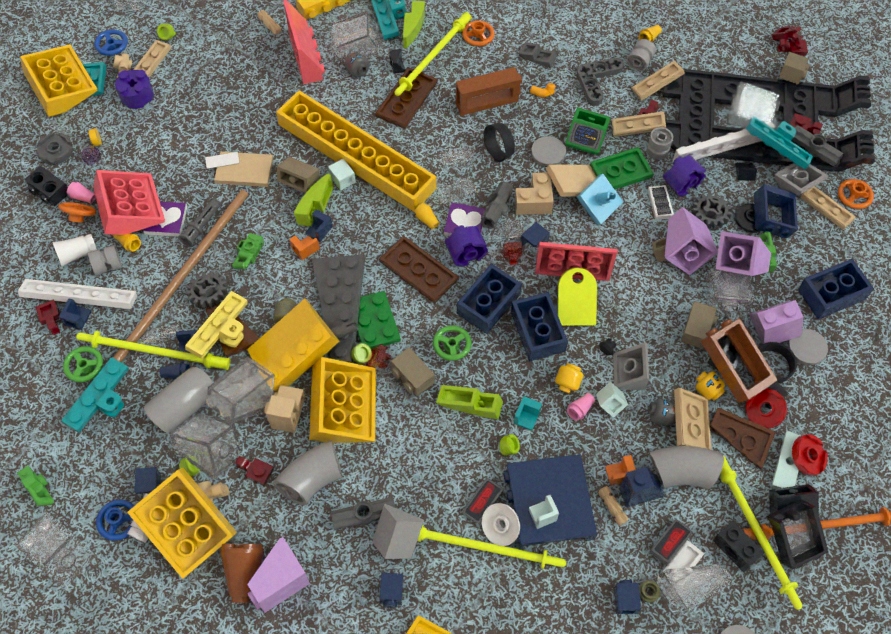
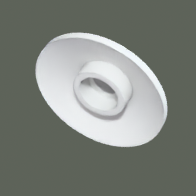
[482,503,520,546]

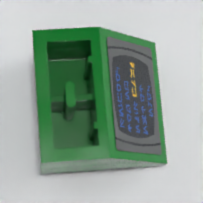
[565,107,611,155]

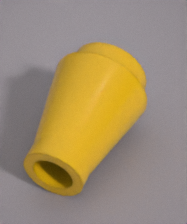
[638,25,662,42]
[414,203,440,230]
[113,233,141,252]

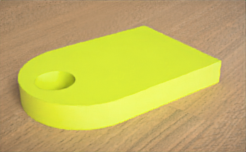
[557,267,597,325]

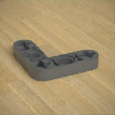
[577,58,624,106]

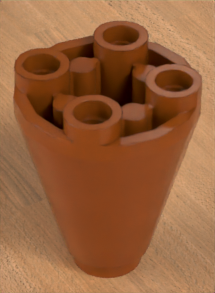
[220,544,264,603]

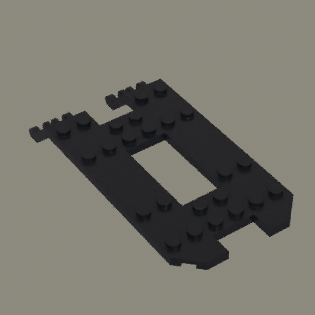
[662,69,875,172]

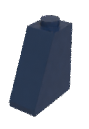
[619,467,665,508]

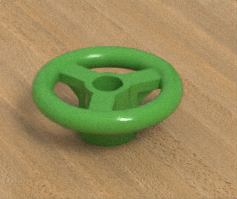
[433,325,472,361]
[63,346,103,382]

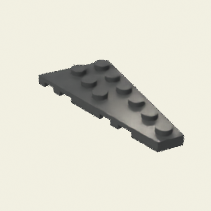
[312,254,365,363]

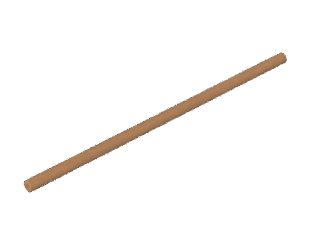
[113,190,248,362]

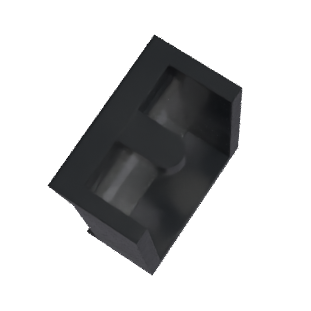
[766,499,829,570]

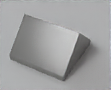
[774,163,828,196]
[613,342,649,391]
[372,504,424,559]

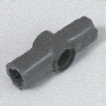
[792,125,844,166]
[480,181,514,229]
[331,497,395,530]

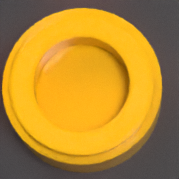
[89,128,102,147]

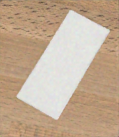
[205,152,239,169]

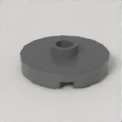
[36,133,73,165]

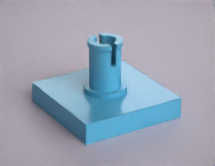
[577,174,623,225]

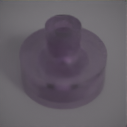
[81,146,101,165]

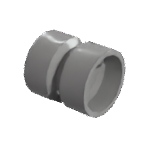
[627,39,656,71]
[646,127,673,160]
[88,245,122,276]

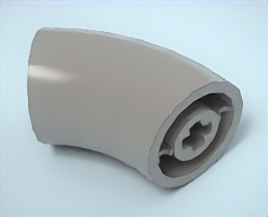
[144,367,216,434]
[273,440,343,505]
[649,446,724,490]

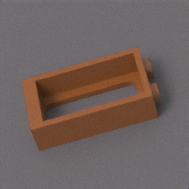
[455,67,522,116]
[701,318,777,403]

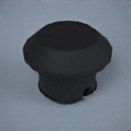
[599,338,616,355]

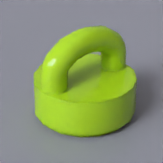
[157,23,176,40]
[351,344,372,364]
[499,434,520,456]
[179,454,201,476]

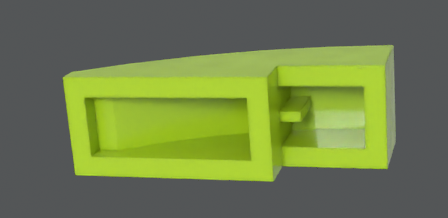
[403,1,425,48]
[294,174,334,226]
[436,385,503,420]

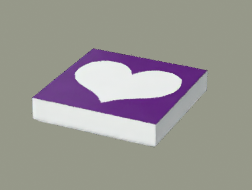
[143,201,187,237]
[444,202,486,236]

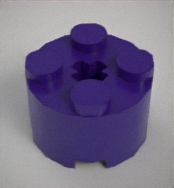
[115,70,154,109]
[663,155,706,197]
[444,225,488,267]

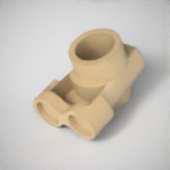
[113,53,132,78]
[197,481,230,503]

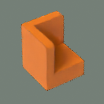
[289,235,320,260]
[605,455,636,486]

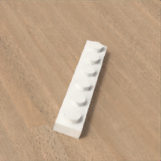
[673,122,775,161]
[18,279,137,309]

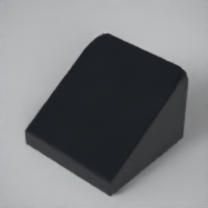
[735,162,757,181]

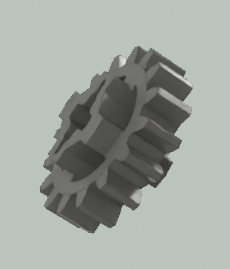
[691,192,732,230]
[186,271,229,309]

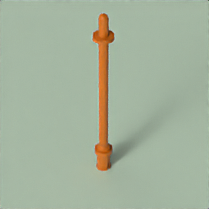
[742,507,891,541]

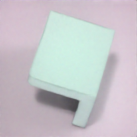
[328,159,356,190]
[596,381,628,418]
[529,495,559,529]

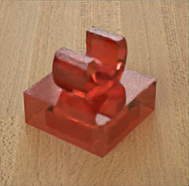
[502,242,522,265]
[366,344,391,369]

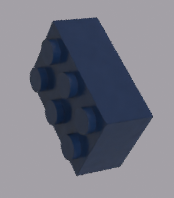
[798,259,874,320]
[456,263,522,334]
[511,292,568,362]

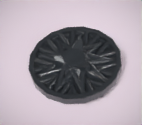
[735,203,769,233]

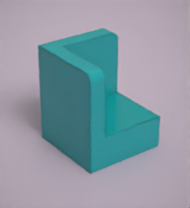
[514,396,542,430]

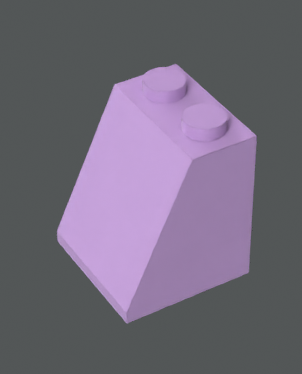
[665,207,718,275]
[716,231,771,276]
[749,300,804,344]
[247,537,310,613]

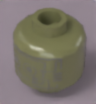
[273,298,298,323]

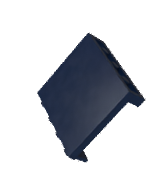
[503,454,597,550]

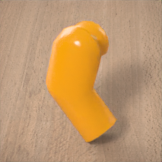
[530,83,556,98]

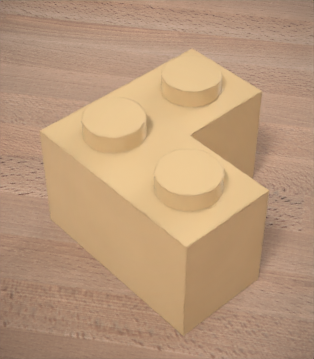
[514,172,554,215]
[264,385,305,433]

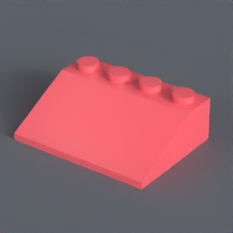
[283,0,325,84]
[93,170,165,235]
[535,242,618,281]

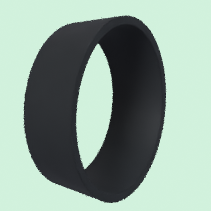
[483,123,515,162]
[758,342,797,384]

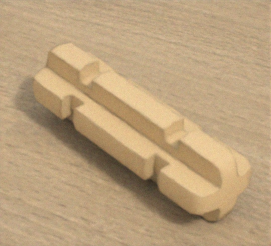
[257,10,282,35]
[598,486,628,526]

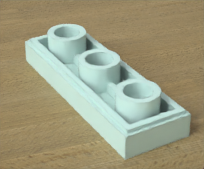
[771,431,801,489]

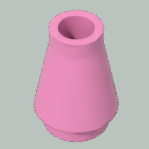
[67,182,96,204]
[567,393,595,421]

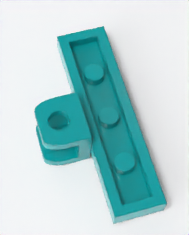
[371,0,407,40]
[746,116,813,169]
[61,357,129,433]

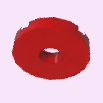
[745,388,788,429]
[792,434,828,476]

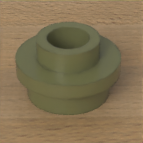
[639,580,660,603]

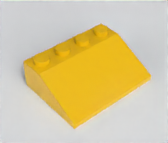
[20,44,97,117]
[247,298,340,392]
[309,357,376,443]
[127,468,237,579]

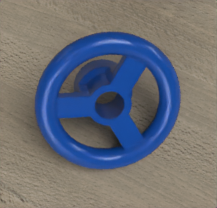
[94,29,128,56]
[96,499,134,541]

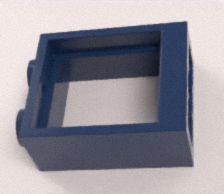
[754,184,798,238]

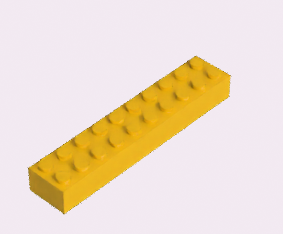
[276,90,436,212]

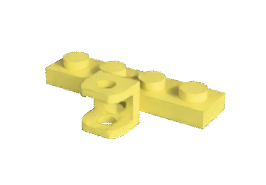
[185,291,247,359]

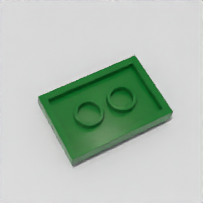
[590,147,654,190]
[357,290,401,350]

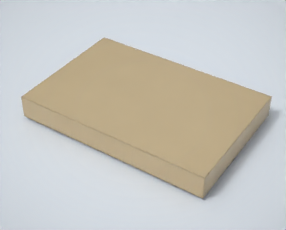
[214,151,273,187]
[546,165,597,197]
[674,388,711,449]

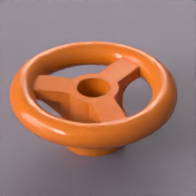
[462,20,495,46]
[838,179,874,209]
[58,202,97,223]

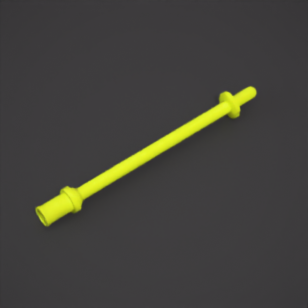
[394,12,472,96]
[76,331,231,370]
[720,456,803,610]
[418,525,566,569]

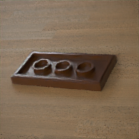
[375,67,438,129]
[379,235,459,304]

